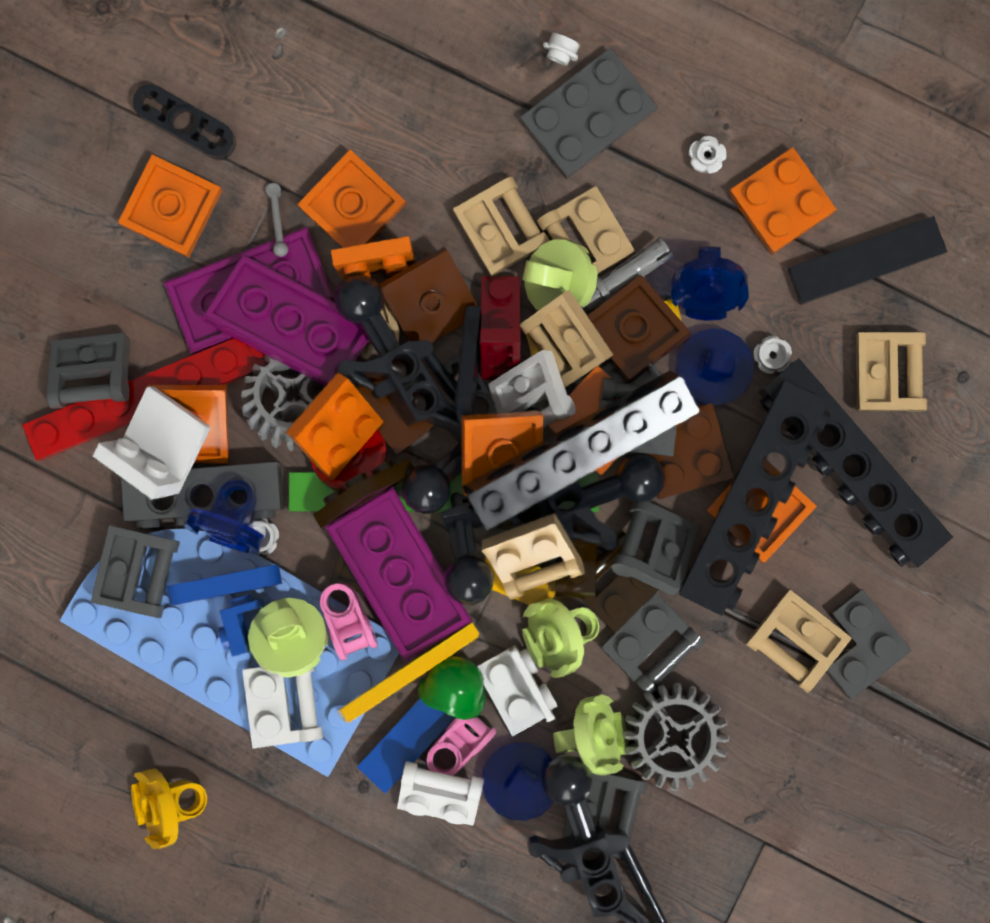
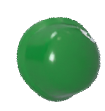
[418,657,486,720]

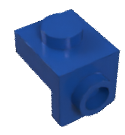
[219,594,265,657]

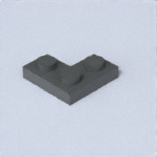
[827,589,912,699]

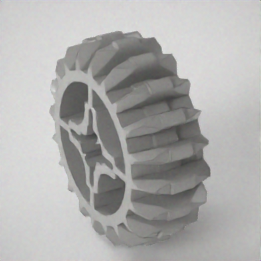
[241,355,326,452]
[622,683,729,791]

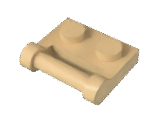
[453,176,550,276]
[537,186,635,276]
[520,290,613,388]
[856,332,927,412]
[482,513,585,600]
[745,589,852,693]

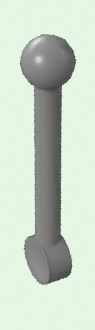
[266,183,288,257]

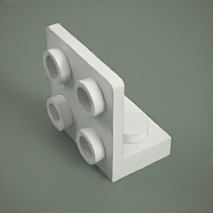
[93,387,210,499]
[477,645,557,737]

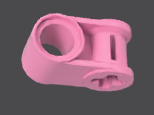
[320,582,378,661]
[427,717,498,776]

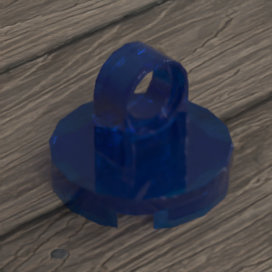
[671,246,749,321]
[676,328,754,406]
[184,479,264,554]
[482,742,554,821]

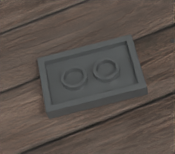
[520,48,658,180]

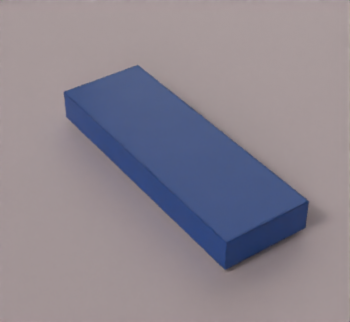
[357,699,455,794]

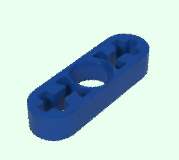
[166,564,282,606]

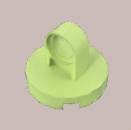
[522,239,598,311]
[248,598,329,678]
[522,598,600,678]
[553,694,628,776]

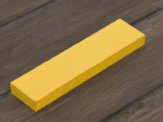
[336,623,480,723]

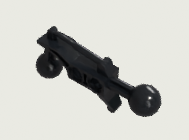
[334,274,479,514]
[441,453,666,605]
[527,755,668,923]

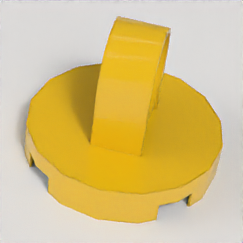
[131,768,207,849]

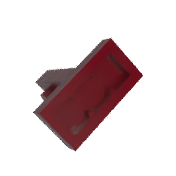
[480,276,520,380]

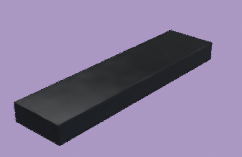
[787,216,947,305]

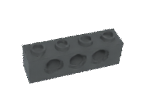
[121,462,285,529]

